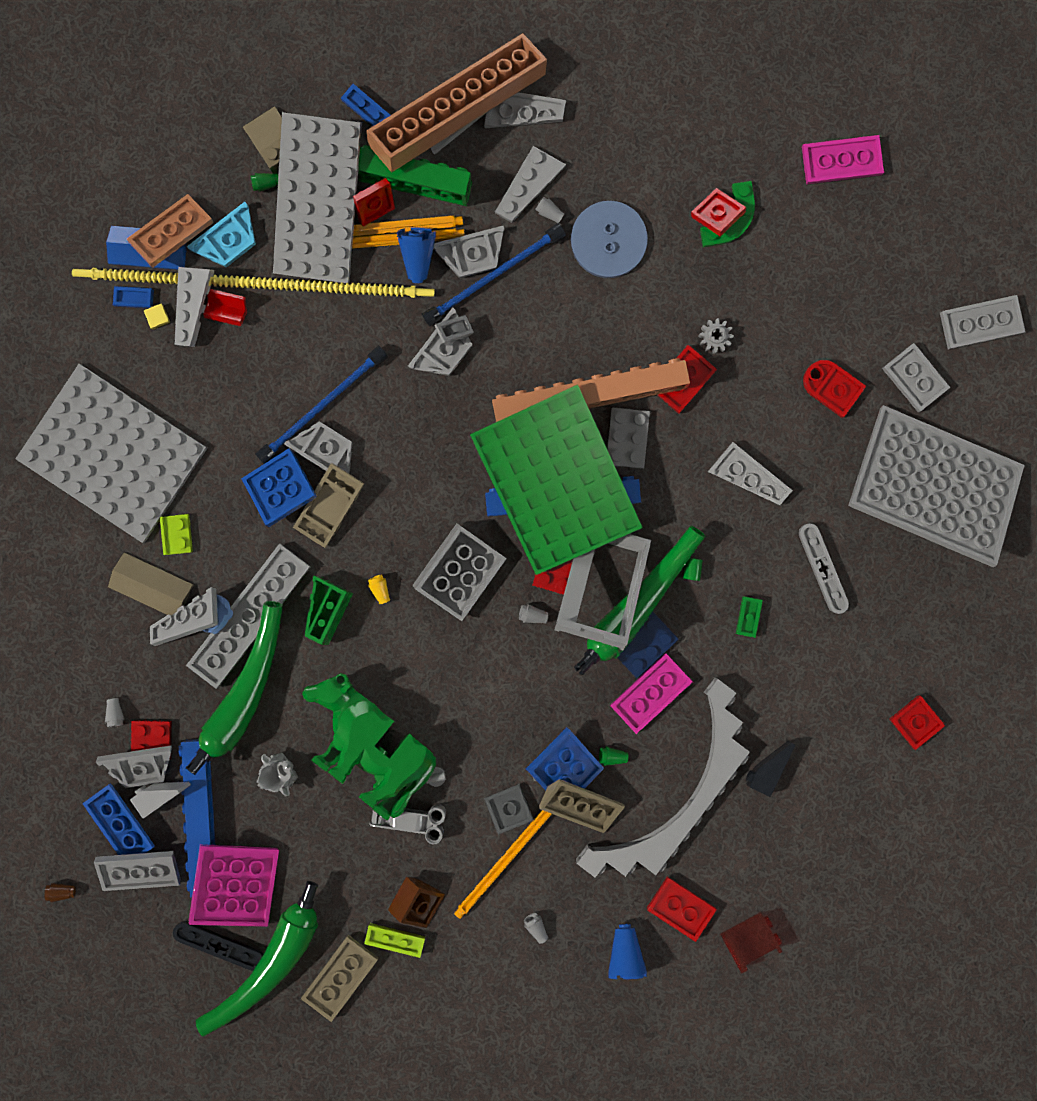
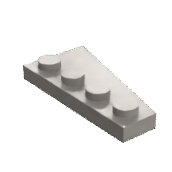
[484,92,566,128]
[495,146,566,223]
[175,267,215,347]
[708,442,793,505]
[150,587,218,646]

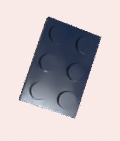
[617,612,678,678]

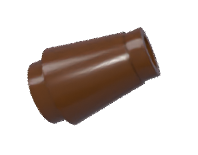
[45,883,76,903]

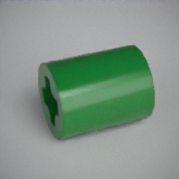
[683,558,703,581]

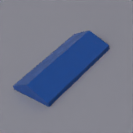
[106,226,187,270]
[83,783,155,855]

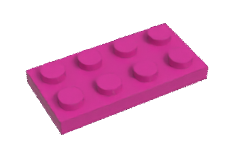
[802,135,884,184]
[610,653,692,734]

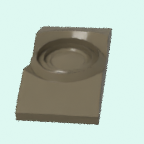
[293,463,365,548]

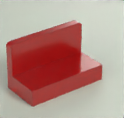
[203,289,247,326]

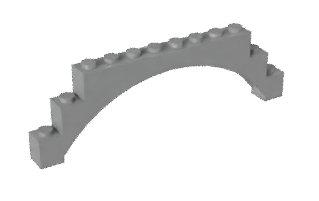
[576,677,750,878]

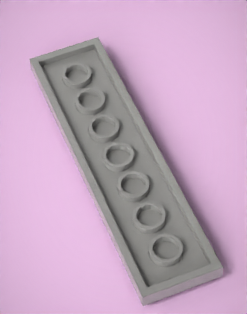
[186,543,311,689]

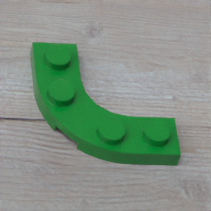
[700,181,755,248]

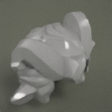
[257,753,298,796]

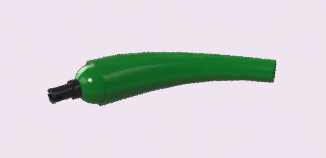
[574,525,706,675]
[185,601,283,775]
[196,881,318,1037]

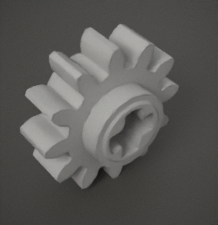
[698,318,734,354]

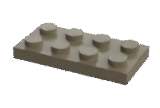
[301,935,378,1022]

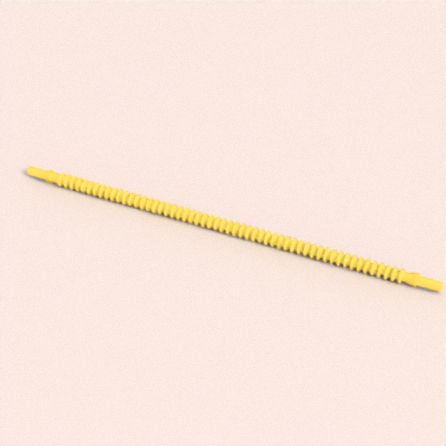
[72,268,435,298]

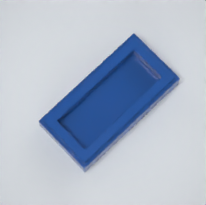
[113,286,154,308]

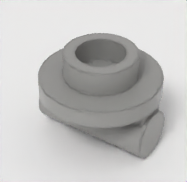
[427,767,446,787]

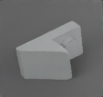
[434,315,474,346]

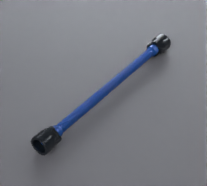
[421,223,566,327]
[255,345,389,464]

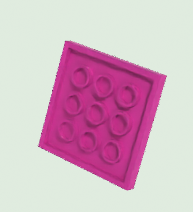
[189,844,279,927]

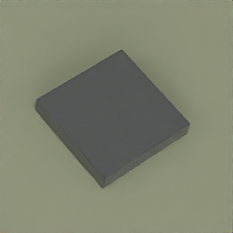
[484,784,534,835]

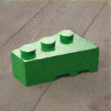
[305,575,353,645]

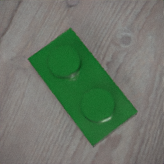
[735,596,763,638]

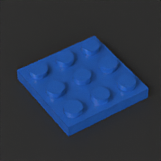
[241,448,317,527]
[526,727,604,791]

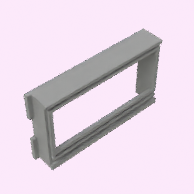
[554,534,651,650]

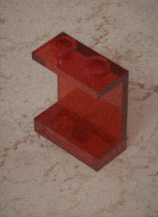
[720,912,782,974]

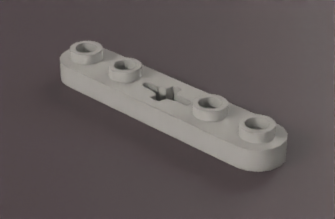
[799,524,849,614]

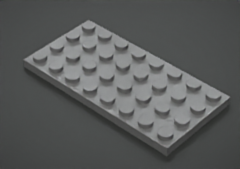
[273,112,362,283]

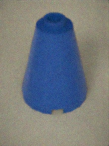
[397,227,436,283]
[608,924,647,979]

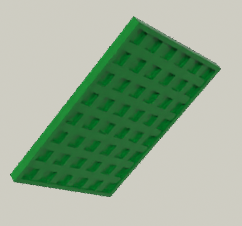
[470,384,643,575]

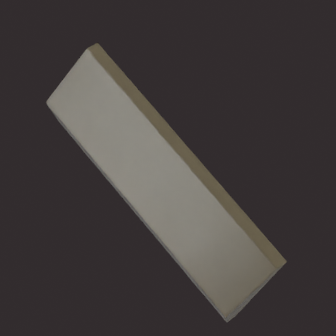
[108,553,194,615]
[539,779,625,833]

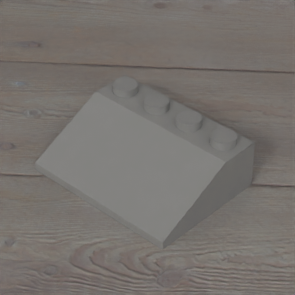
[412,523,506,621]

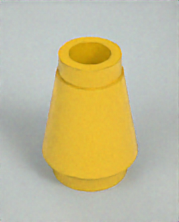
[368,574,390,604]

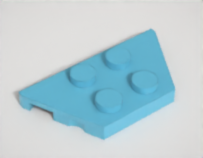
[187,202,256,267]

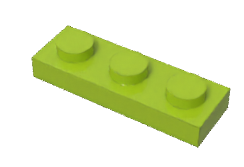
[364,923,425,958]

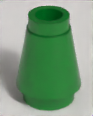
[250,173,278,192]
[599,746,628,766]

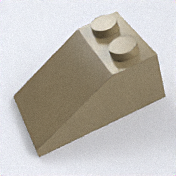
[243,106,282,174]

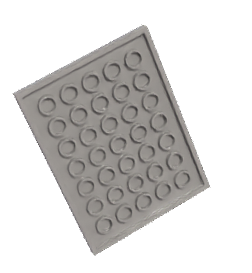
[16,364,207,543]
[848,405,1024,567]

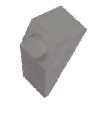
[130,782,191,818]

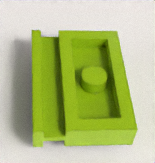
[160,514,193,555]

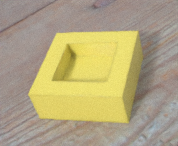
[144,304,170,329]

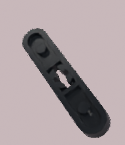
[173,921,264,971]

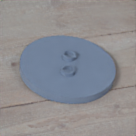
[571,201,647,278]

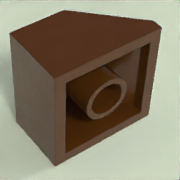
[388,876,445,928]

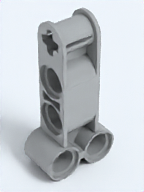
[369,804,446,844]

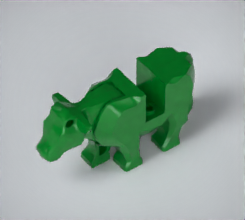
[302,673,436,821]

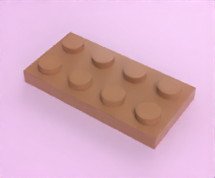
[127,194,213,268]

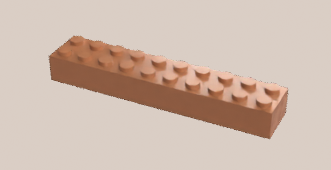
[367,33,547,172]
[492,358,690,422]

